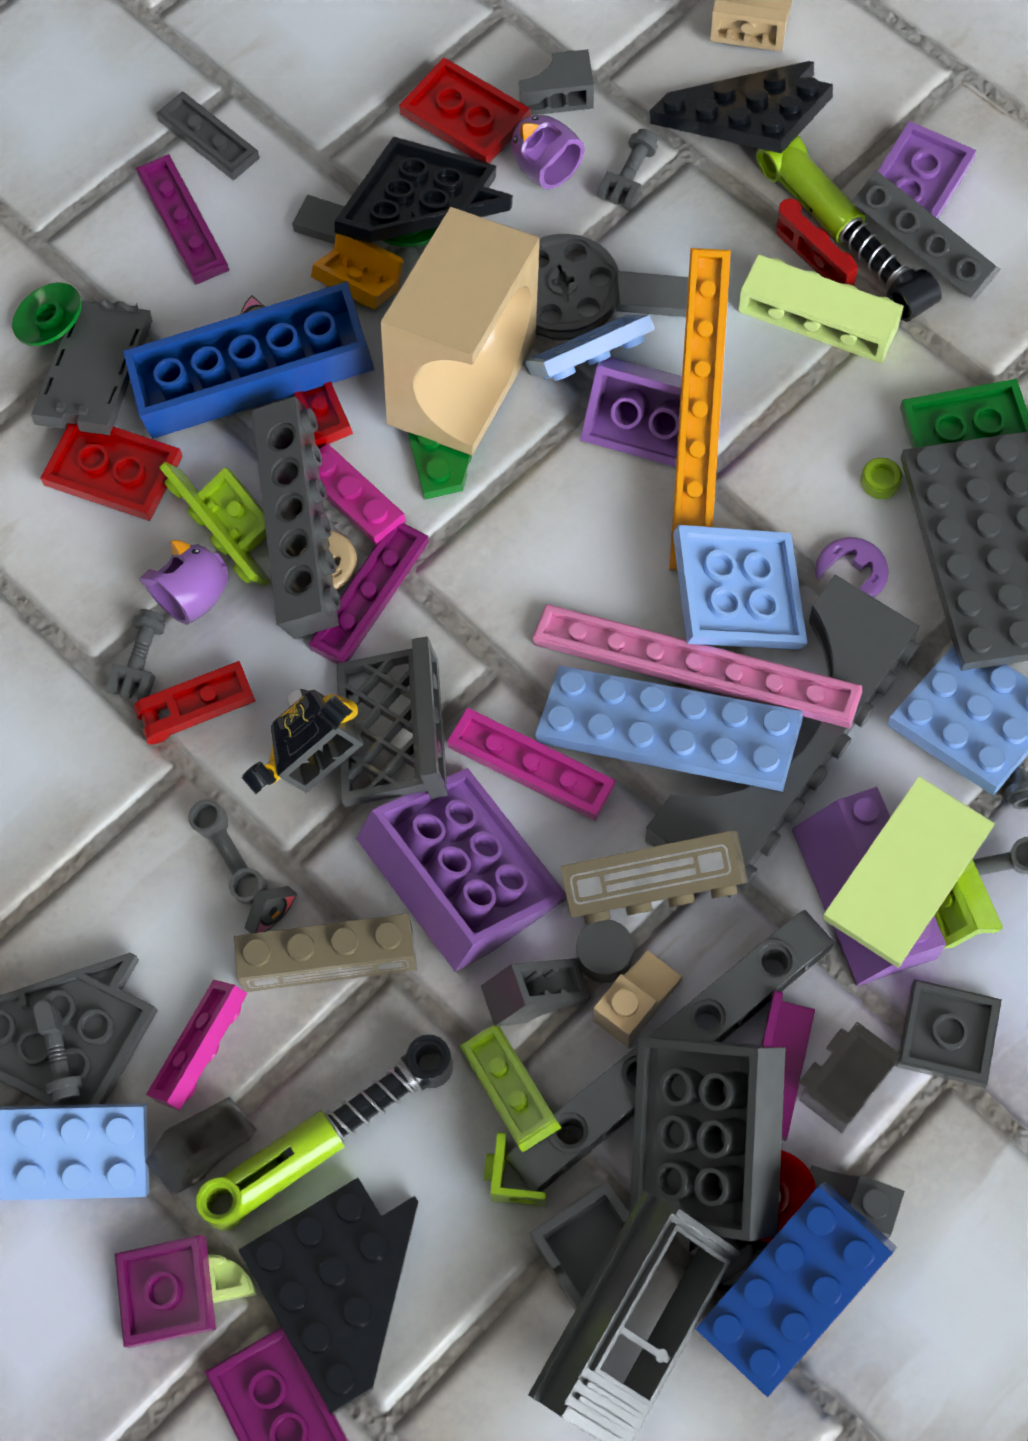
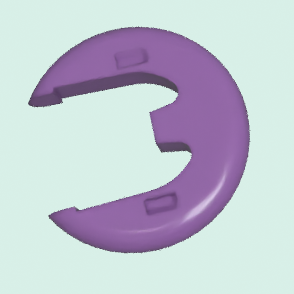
[815,537,889,598]

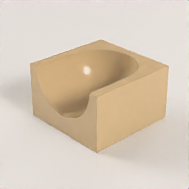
[381,207,540,456]

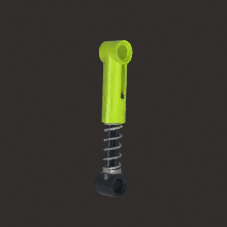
[756,135,942,322]
[196,1035,453,1231]

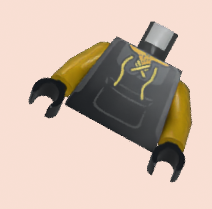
[241,689,364,794]

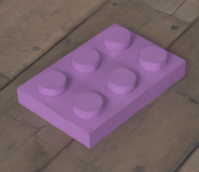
[858,121,977,218]

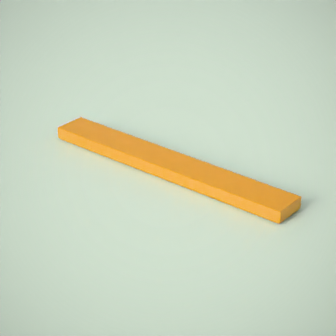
[669,248,731,571]

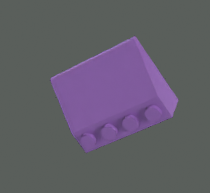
[356,768,567,972]

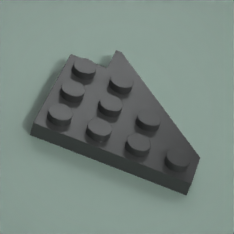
[0,953,158,1105]

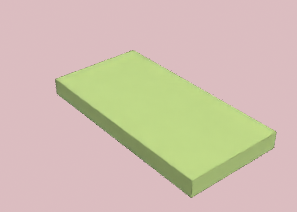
[822,777,995,968]

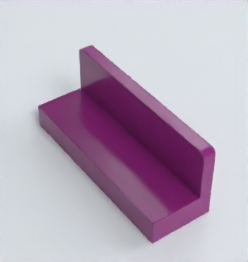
[761,990,815,1141]

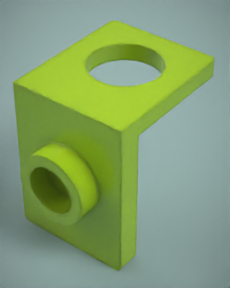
[484,1132,547,1207]

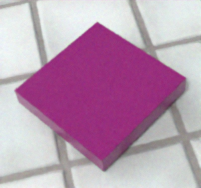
[115,1235,216,1348]

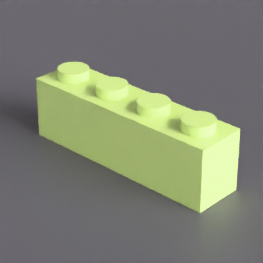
[738,254,904,364]

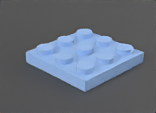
[673,525,808,650]
[887,645,1028,796]

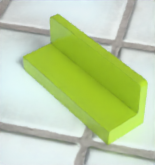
[934,859,1003,948]

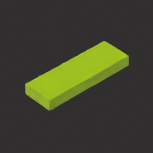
[460,1024,561,1152]

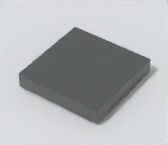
[896,979,1002,1088]

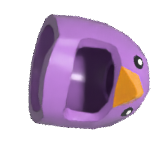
[511,115,585,190]
[139,540,229,625]

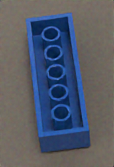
[123,282,375,439]

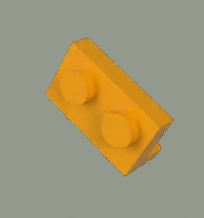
[311,234,404,309]

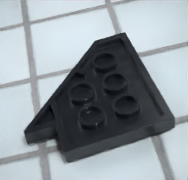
[649,61,833,153]
[334,136,513,243]

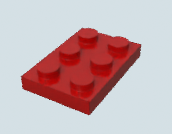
[399,57,531,164]
[40,423,183,521]

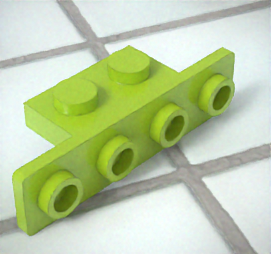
[159,462,271,587]

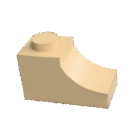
[593,950,682,1048]

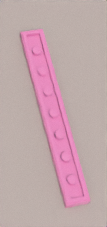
[532,604,862,729]

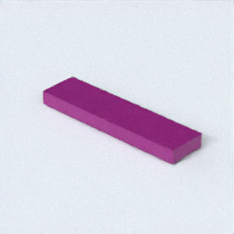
[136,154,229,285]
[308,523,429,664]

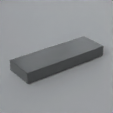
[157,91,260,181]

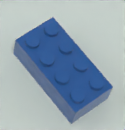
[696,1182,897,1398]

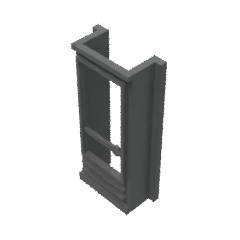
[528,1191,742,1441]

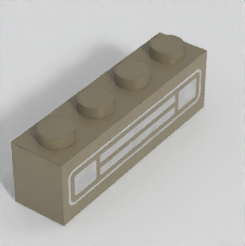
[561,831,748,924]
[234,913,417,992]

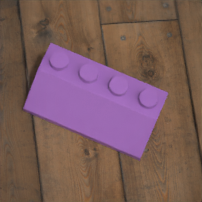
[792,787,946,986]

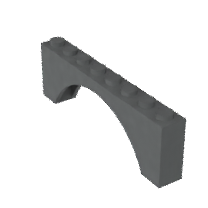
[645,574,920,898]

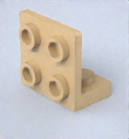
[710,0,792,52]

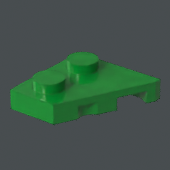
[407,432,472,500]

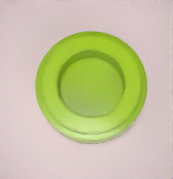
[861,457,902,499]

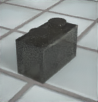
[799,1021,901,1134]

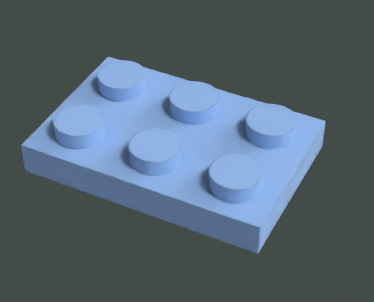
[524,314,655,381]

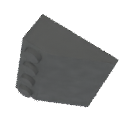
[630,1037,786,1241]

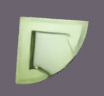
[208,1255,257,1303]

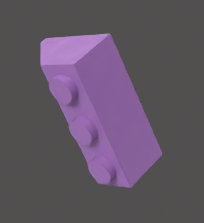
[580,357,682,467]

